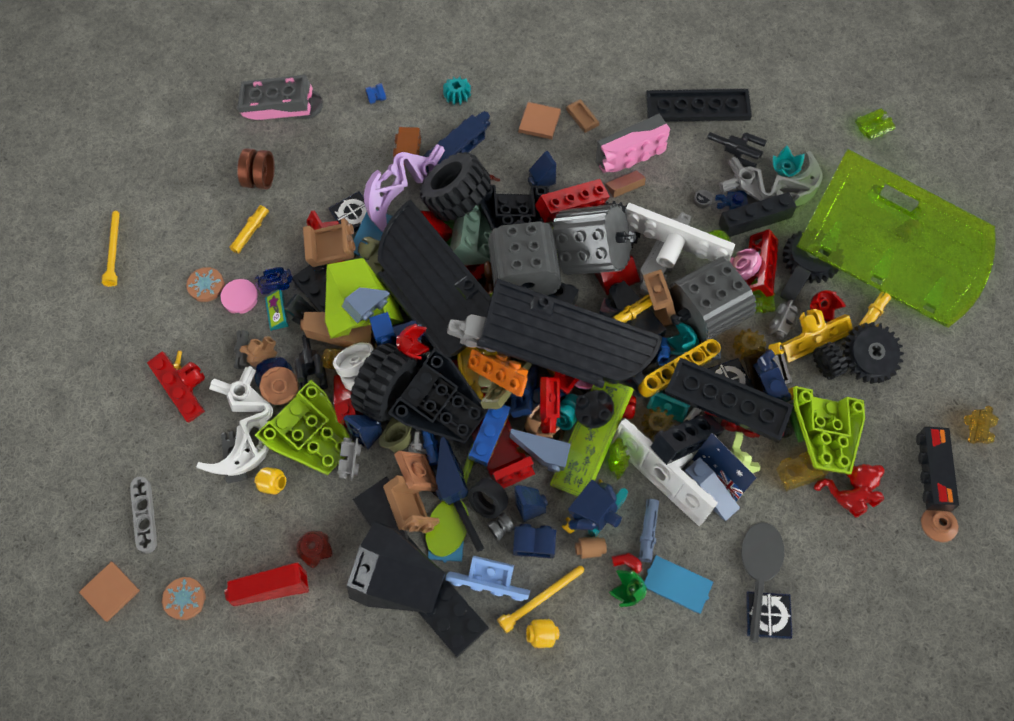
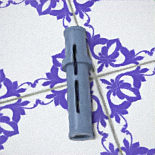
[639,499,659,562]

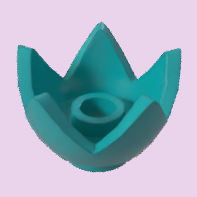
[773,146,805,177]
[667,323,699,355]

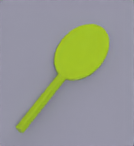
[426,444,474,557]

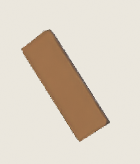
[605,170,646,198]

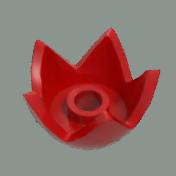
[810,290,846,322]
[396,324,430,360]

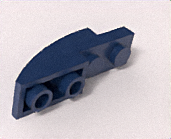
[510,364,539,418]

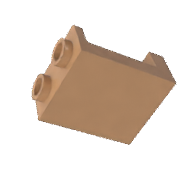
[303,218,356,267]
[643,269,676,327]
[383,475,440,533]

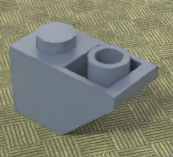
[342,287,390,323]

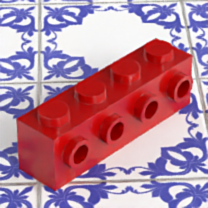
[535,179,610,223]

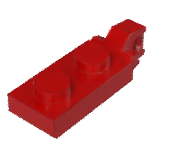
[540,377,560,433]

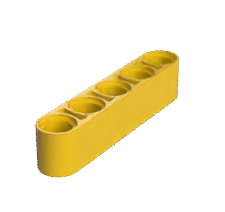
[638,339,721,397]

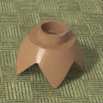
[525,405,560,439]

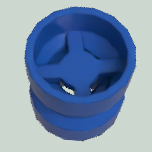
[365,83,386,104]

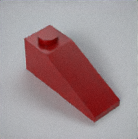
[334,375,363,428]

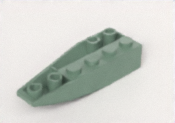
[450,204,492,266]

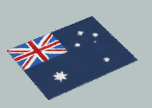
[692,433,757,501]

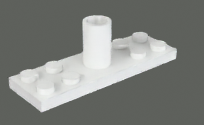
[625,203,735,268]
[611,418,718,526]

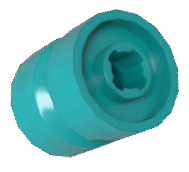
[556,393,578,430]

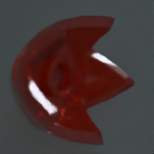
[296,531,333,568]

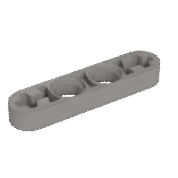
[130,476,157,554]

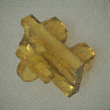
[964,405,999,444]

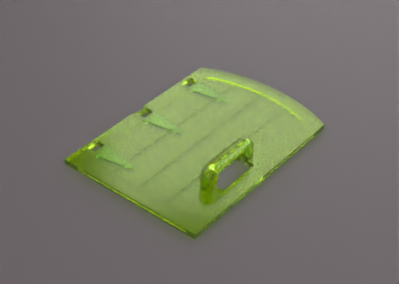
[797,149,996,328]

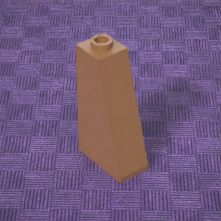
[300,312,374,349]

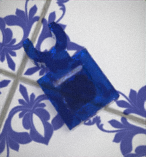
[715,191,748,210]

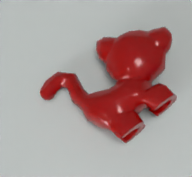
[814,464,885,518]

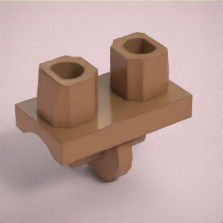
[239,336,277,367]

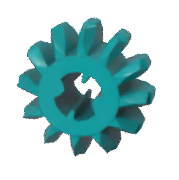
[443,76,471,105]

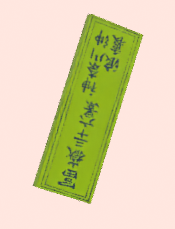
[550,381,634,497]

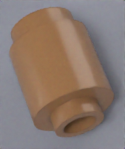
[575,536,607,559]

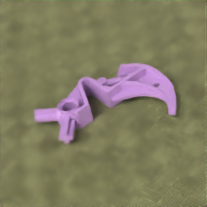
[364,144,445,232]

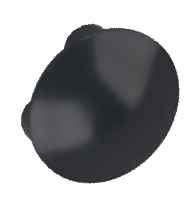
[575,390,614,428]

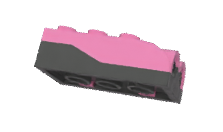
[237,75,313,120]
[596,114,670,173]

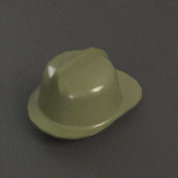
[379,417,412,453]

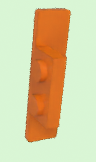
[467,349,528,397]

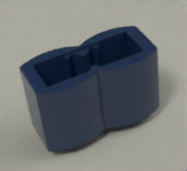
[513,524,556,558]

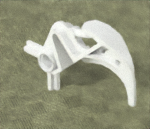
[196,366,273,476]

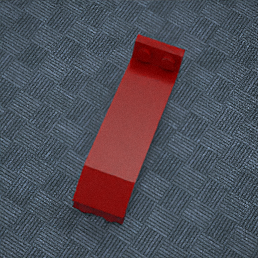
[452,358,535,489]

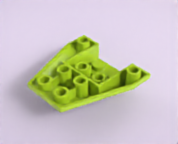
[325,258,404,339]
[255,380,350,476]
[793,386,865,475]

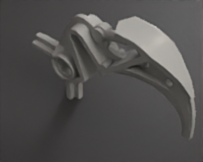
[719,151,823,206]

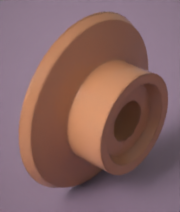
[921,510,958,542]

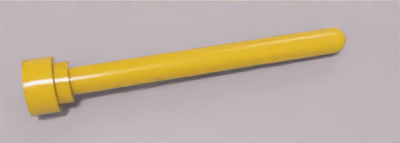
[102,211,120,287]
[497,566,584,634]

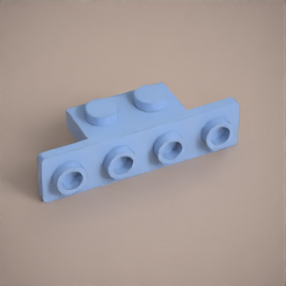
[445,556,530,601]

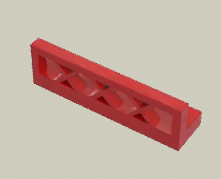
[745,229,779,297]

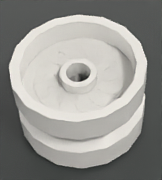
[333,343,374,391]

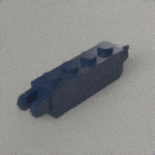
[423,111,490,173]

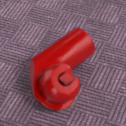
[611,553,642,573]

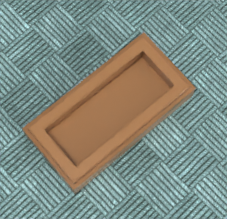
[566,99,599,133]

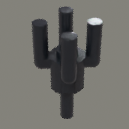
[707,132,767,168]
[294,335,328,389]

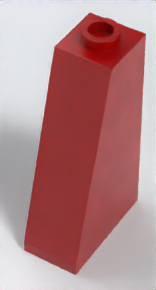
[225,562,309,606]

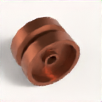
[238,148,275,190]

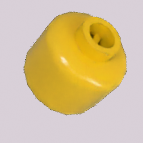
[255,467,286,495]
[526,619,559,648]

